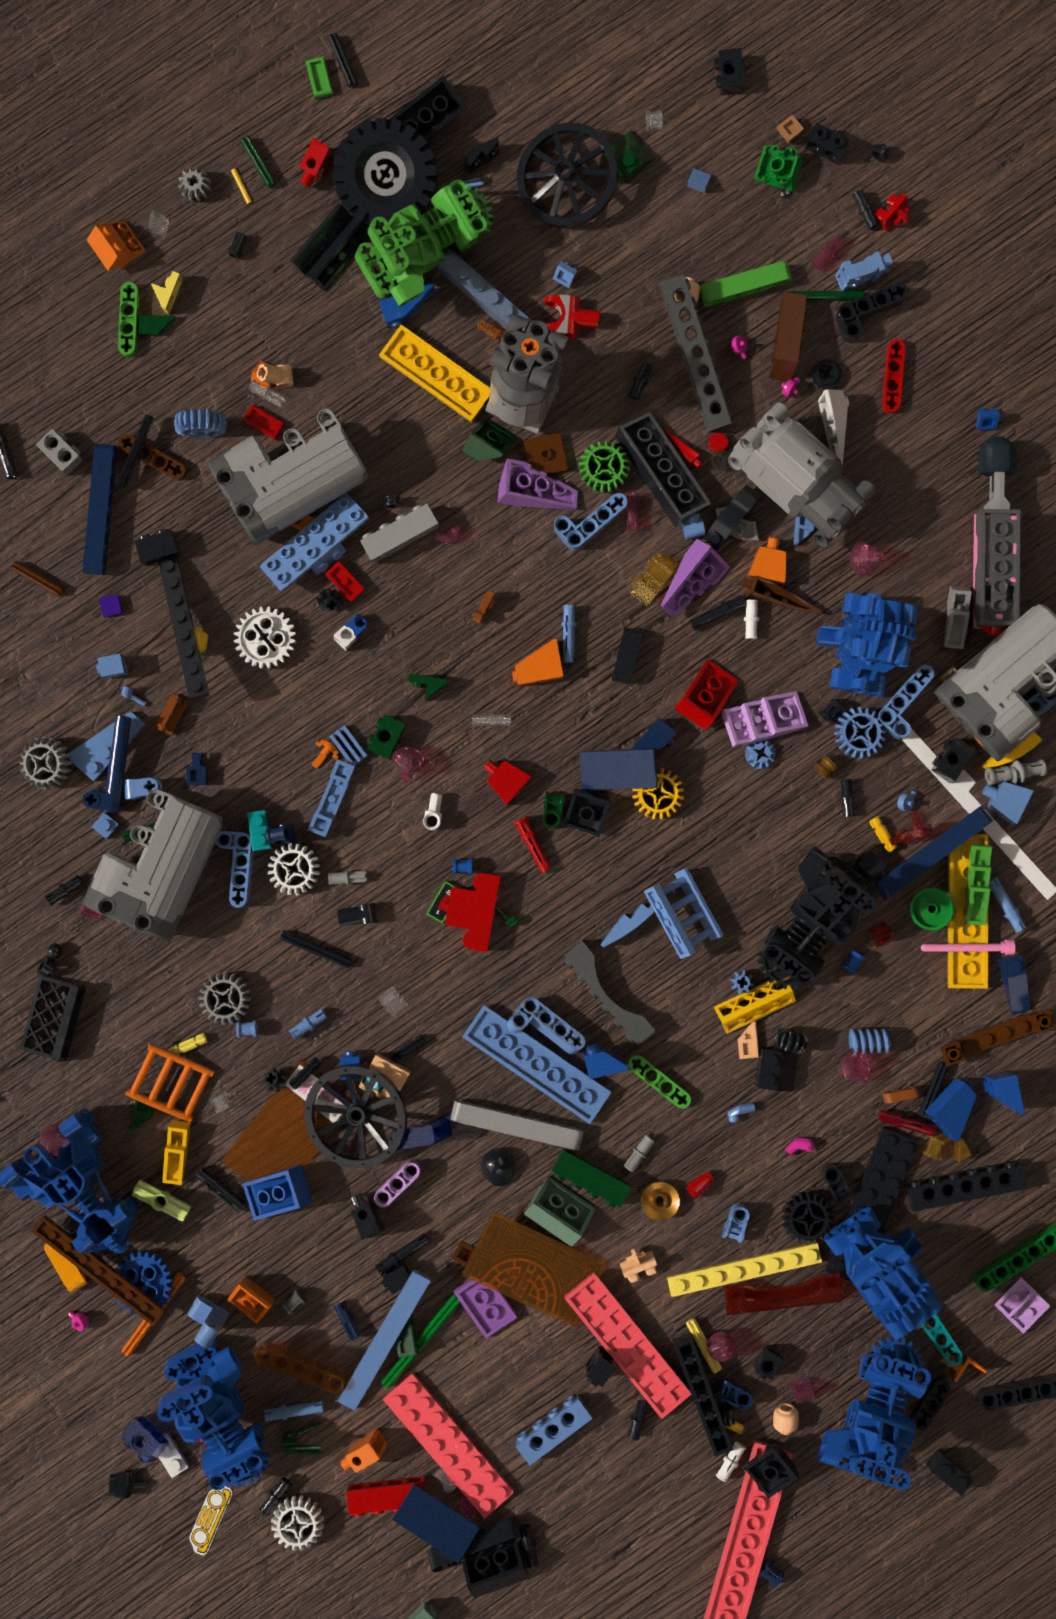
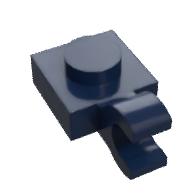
[186,753,207,785]

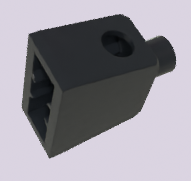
[351,1193,385,1240]

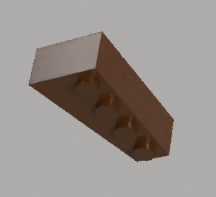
[768,292,809,381]

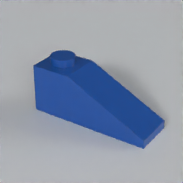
[379,282,435,328]

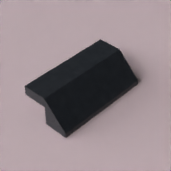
[290,203,369,291]

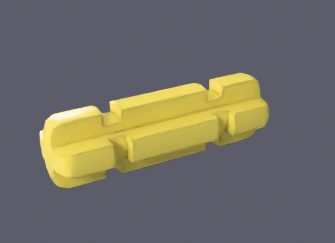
[170,1033,207,1055]

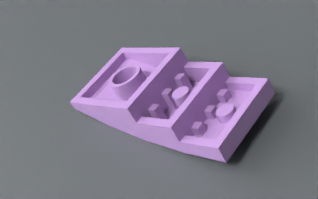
[721,691,808,747]

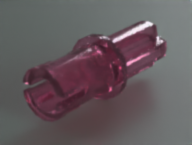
[812,235,844,270]
[624,492,639,531]

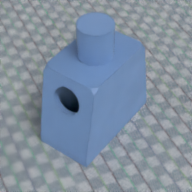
[982,782,1033,824]

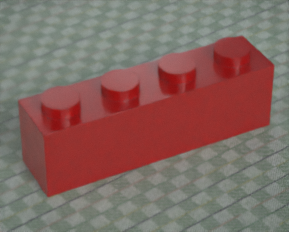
[346,1476,427,1517]

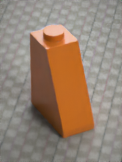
[512,639,563,687]

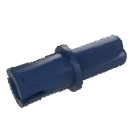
[333,1301,360,1341]

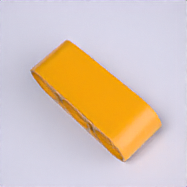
[44,1243,90,1293]

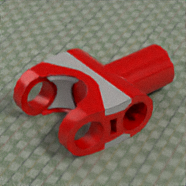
[544,295,599,338]

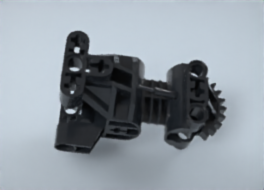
[757,846,877,989]

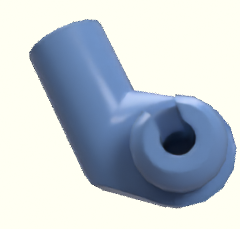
[727,1102,755,1122]

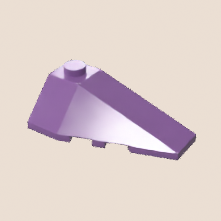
[498,459,578,510]
[661,539,730,617]

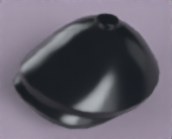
[480,1148,515,1186]

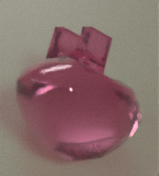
[849,541,884,577]
[391,746,426,782]
[840,1051,872,1083]
[39,1124,69,1159]

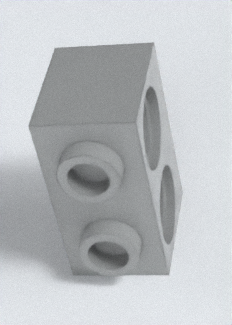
[36,429,83,476]

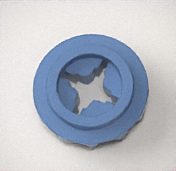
[745,740,776,769]

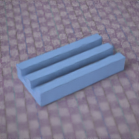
[329,725,367,766]

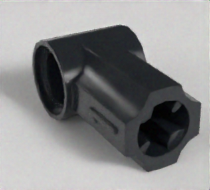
[337,903,377,926]

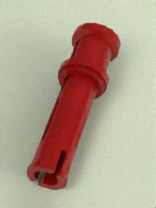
[513,816,552,873]

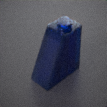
[391,1117,452,1151]

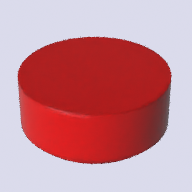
[708,433,728,453]

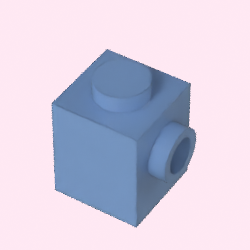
[96,654,128,679]

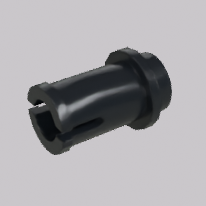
[228,232,247,259]

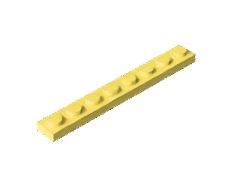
[667,1242,822,1297]

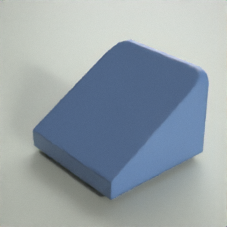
[687,168,711,193]

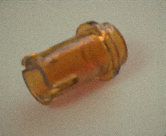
[476,318,501,341]

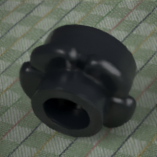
[872,144,890,162]

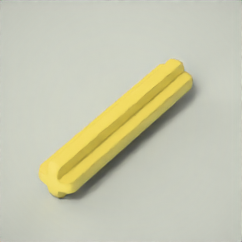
[686,1318,722,1373]

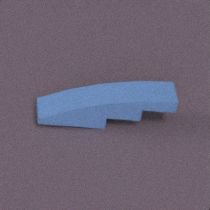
[600,904,654,947]

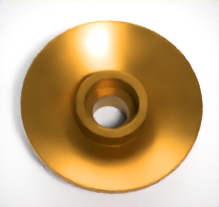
[641,1182,680,1221]

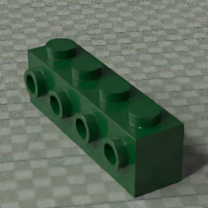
[551,1147,631,1208]

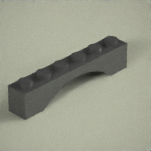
[564,940,655,1045]

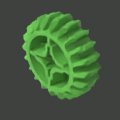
[578,441,630,493]

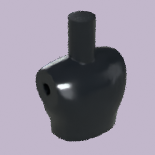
[108,1471,146,1499]

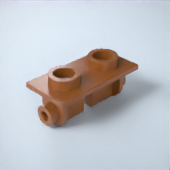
[155,694,189,736]

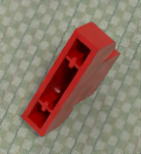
[443,873,500,952]

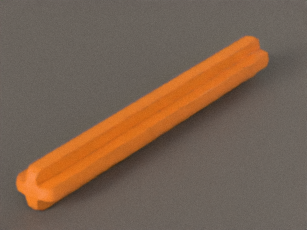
[121,1273,185,1357]

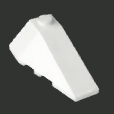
[818,389,849,465]

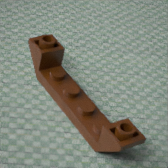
[940,1009,1056,1066]

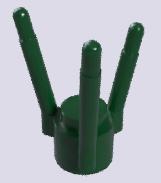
[281,1422,323,1455]

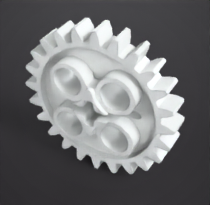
[234,607,296,669]

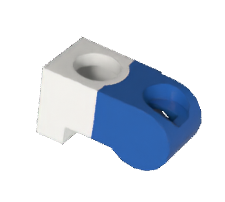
[334,614,370,651]

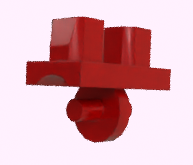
[875,193,910,232]

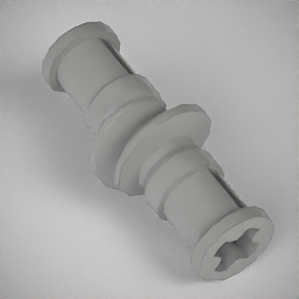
[985,759,1047,785]

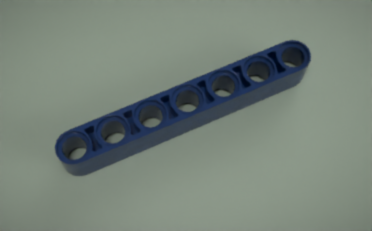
[83,443,117,575]
[873,805,993,900]

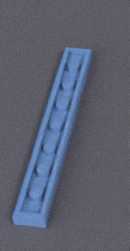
[338,1270,431,1411]

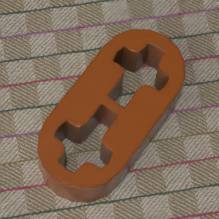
[882,1086,920,1103]

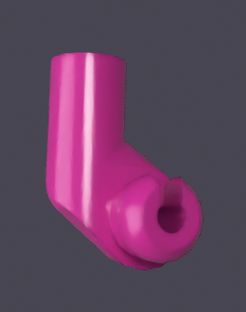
[785,1137,815,1156]

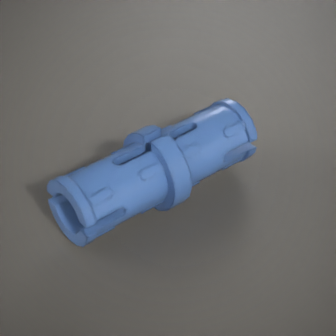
[289,1008,327,1040]

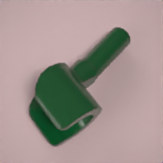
[495,906,518,928]

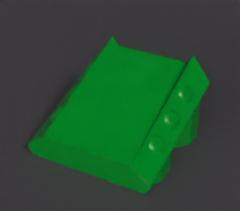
[754,145,803,191]

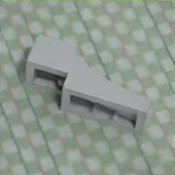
[943,586,972,649]

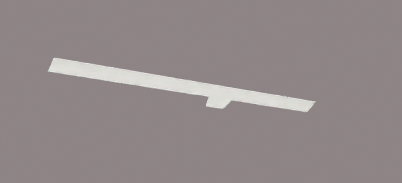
[896,725,1056,900]

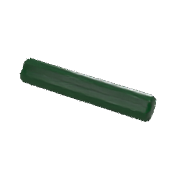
[241,135,276,188]

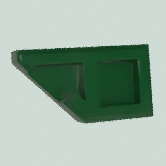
[138,315,175,336]
[131,1095,154,1131]

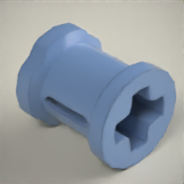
[236,1020,258,1038]

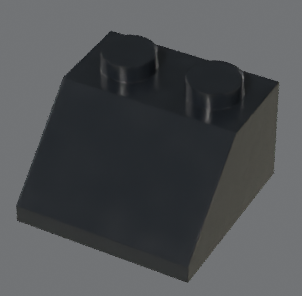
[754,1047,798,1092]

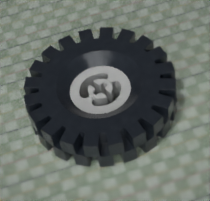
[332,118,438,229]

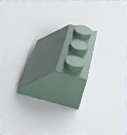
[524,1176,596,1247]

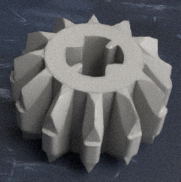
[178,167,211,202]

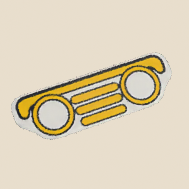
[190,1486,232,1555]

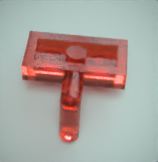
[889,811,933,845]

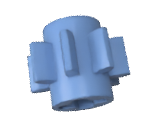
[729,970,754,994]

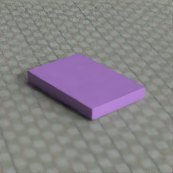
[454,1276,518,1339]

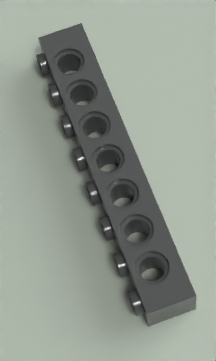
[659,274,733,432]

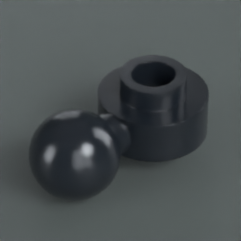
[37,943,63,977]

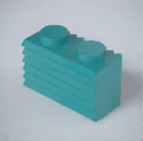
[247,810,274,851]

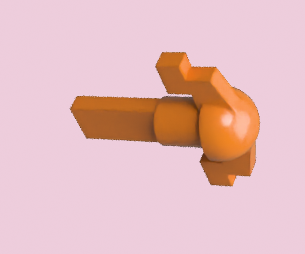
[311,739,339,769]

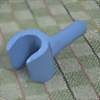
[121,686,147,706]

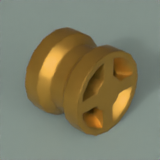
[814,755,838,780]

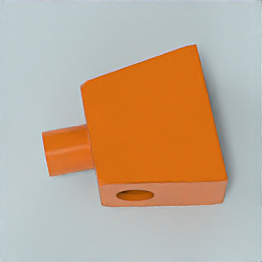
[747,538,786,586]
[340,1428,388,1472]

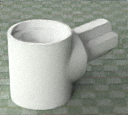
[423,793,442,830]

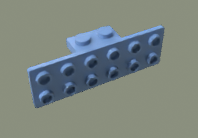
[260,493,369,592]

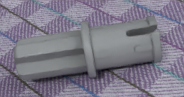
[328,870,367,885]
[624,1135,655,1172]

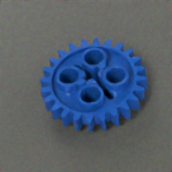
[115,1251,175,1316]

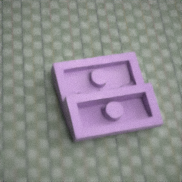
[994,1277,1050,1334]

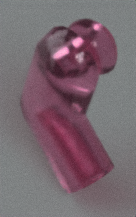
[434,525,462,544]

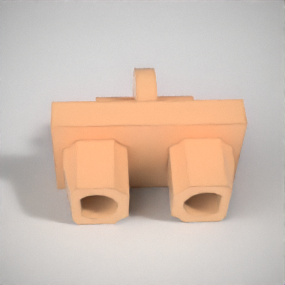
[620,1248,657,1283]

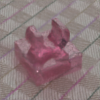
[790,1377,815,1404]

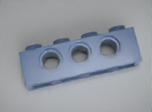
[516,1394,592,1466]

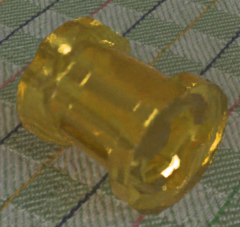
[923,1136,946,1160]

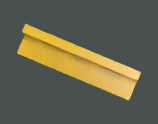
[714,981,796,1034]

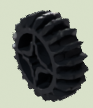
[781,1191,834,1245]

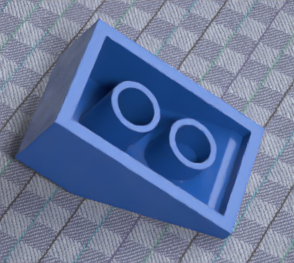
[243,1164,313,1221]

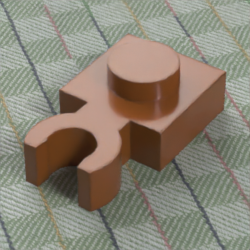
[472,590,496,624]

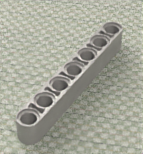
[450,1100,584,1150]

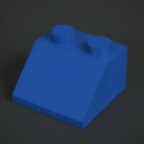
[982,1071,1025,1114]

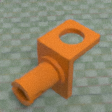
[940,1354,988,1382]

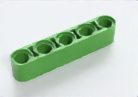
[700,261,793,307]

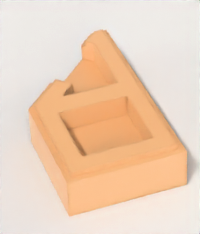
[738,1021,759,1059]

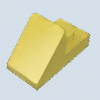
[151,271,183,315]

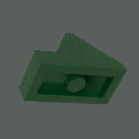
[408,674,448,701]

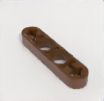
[118,434,187,481]

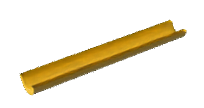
[231,168,252,204]

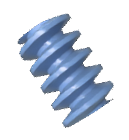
[849,1029,891,1054]

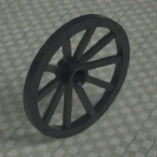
[517,122,619,228]
[304,1064,407,1168]

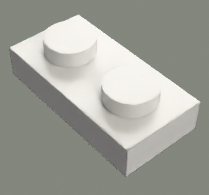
[151,1432,189,1478]

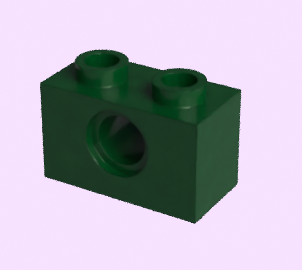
[367,715,406,760]

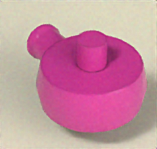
[730,336,747,360]
[781,377,800,397]
[68,1311,89,1331]

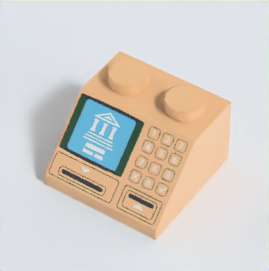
[359,1053,411,1105]

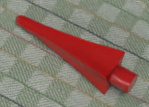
[663,428,703,469]

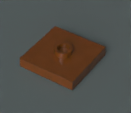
[523,433,568,475]

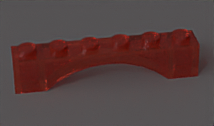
[723,1272,843,1315]

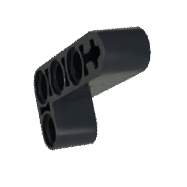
[835,283,909,343]

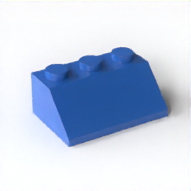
[582,1044,628,1079]

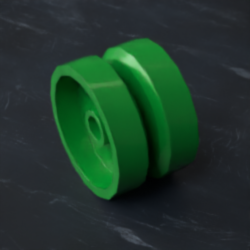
[910,887,957,930]

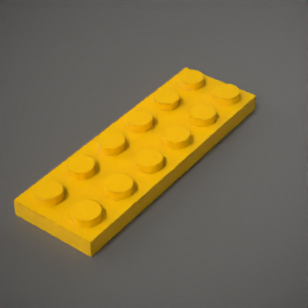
[379,325,490,423]

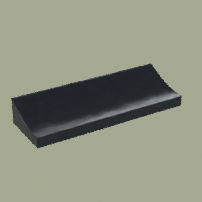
[615,412,711,528]

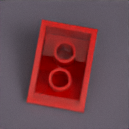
[674,659,739,730]

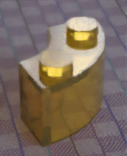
[629,552,678,606]

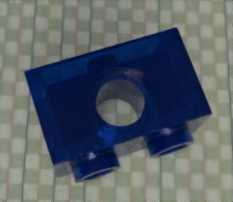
[120,1416,169,1463]

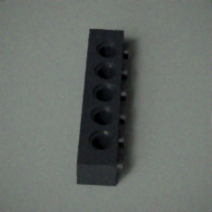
[905,1161,1028,1212]
[672,1333,733,1457]

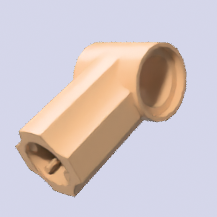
[257,364,294,388]

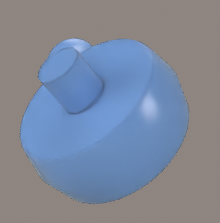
[897,791,917,811]

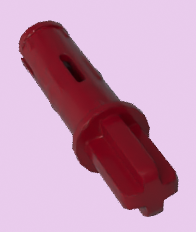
[878,1110,936,1136]

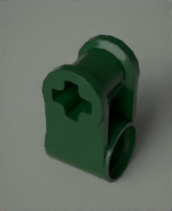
[543,791,565,829]

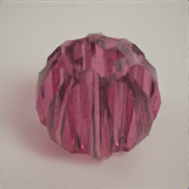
[707,1331,736,1362]

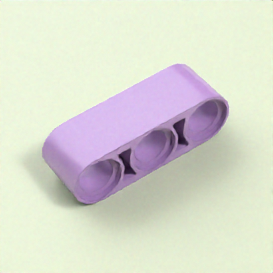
[374,1160,421,1207]

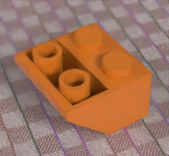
[87,220,146,271]

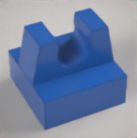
[976,408,1000,430]

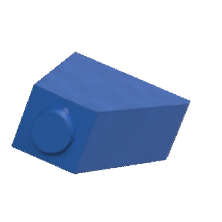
[925,1078,977,1142]

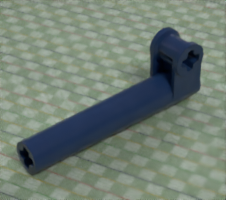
[82,715,132,813]

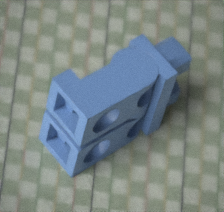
[835,251,893,291]

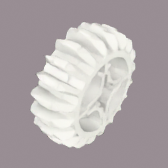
[268,843,320,895]
[271,1495,324,1551]

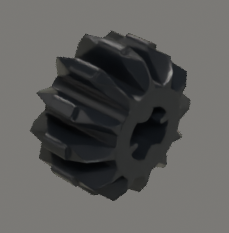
[774,1028,808,1054]

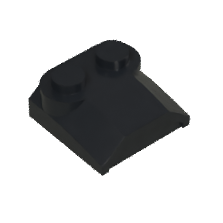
[563,789,611,837]
[743,1444,799,1499]

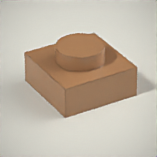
[777,115,804,143]

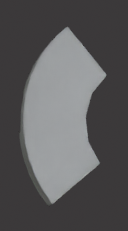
[715,507,759,542]

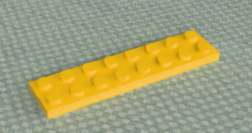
[948,834,988,989]

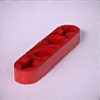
[882,339,905,414]

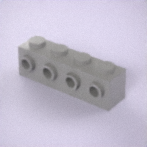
[360,504,439,564]

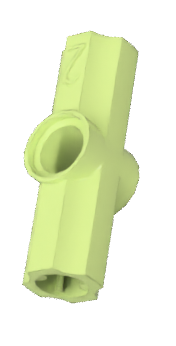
[132,1179,191,1222]

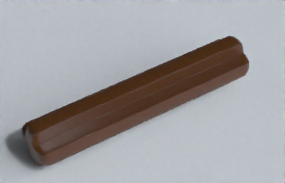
[11,561,64,597]

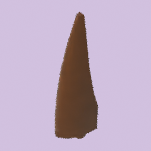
[741,576,822,614]

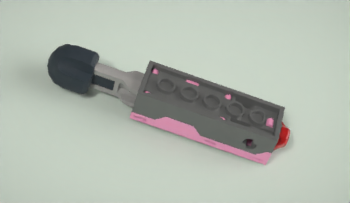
[973,436,1021,637]

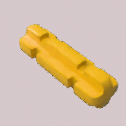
[869,816,897,852]

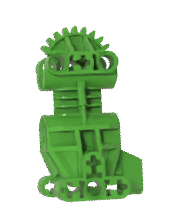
[355,180,493,307]

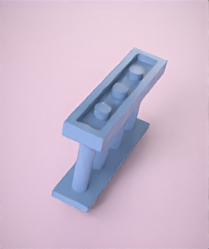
[644,867,723,959]

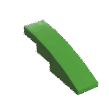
[965,844,992,925]

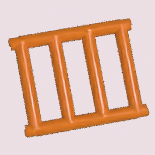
[125,1043,215,1123]

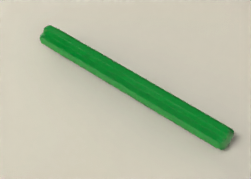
[381,1294,461,1389]

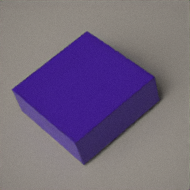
[99,594,123,618]

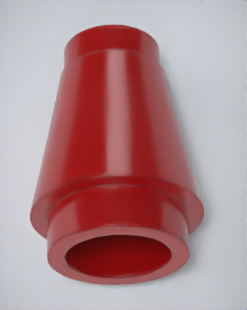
[686,1171,714,1200]

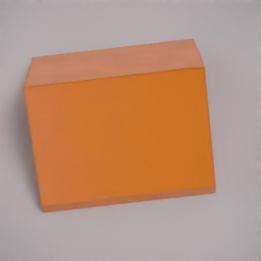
[227,1276,276,1323]

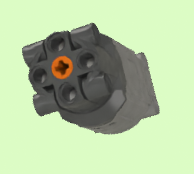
[485,313,569,435]
[728,403,876,547]

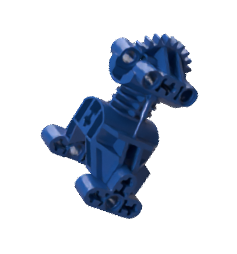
[816,593,918,697]
[0,1108,139,1255]
[824,1207,943,1339]
[818,1337,931,1490]
[157,1339,269,1490]

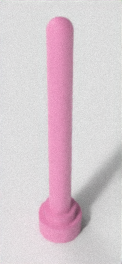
[921,940,1015,955]

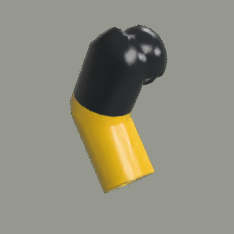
[722,1407,744,1435]

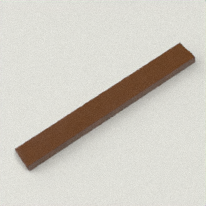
[31,1215,167,1327]

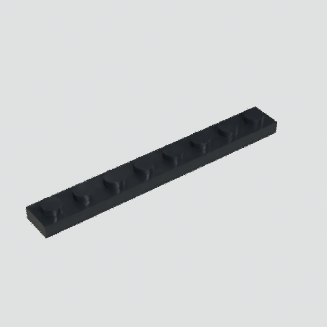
[158,556,210,701]

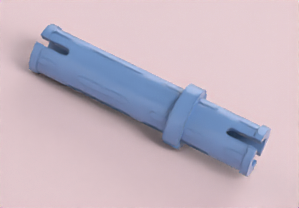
[561,605,577,663]
[989,877,1027,933]
[264,1400,324,1422]

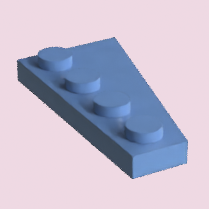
[68,711,146,781]

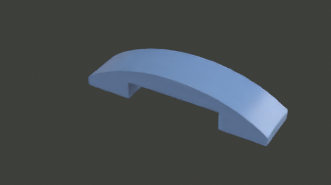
[308,759,355,837]

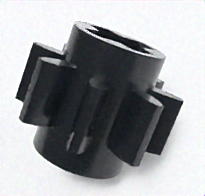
[316,588,342,612]
[263,1068,288,1093]

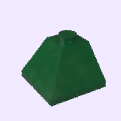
[602,130,655,183]
[462,418,517,461]

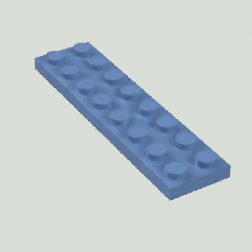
[462,1005,611,1124]

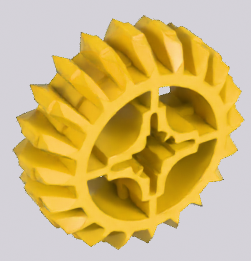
[632,768,684,819]

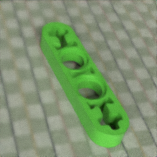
[118,282,139,358]
[628,1054,691,1109]

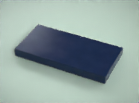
[579,748,658,790]
[392,1483,480,1563]

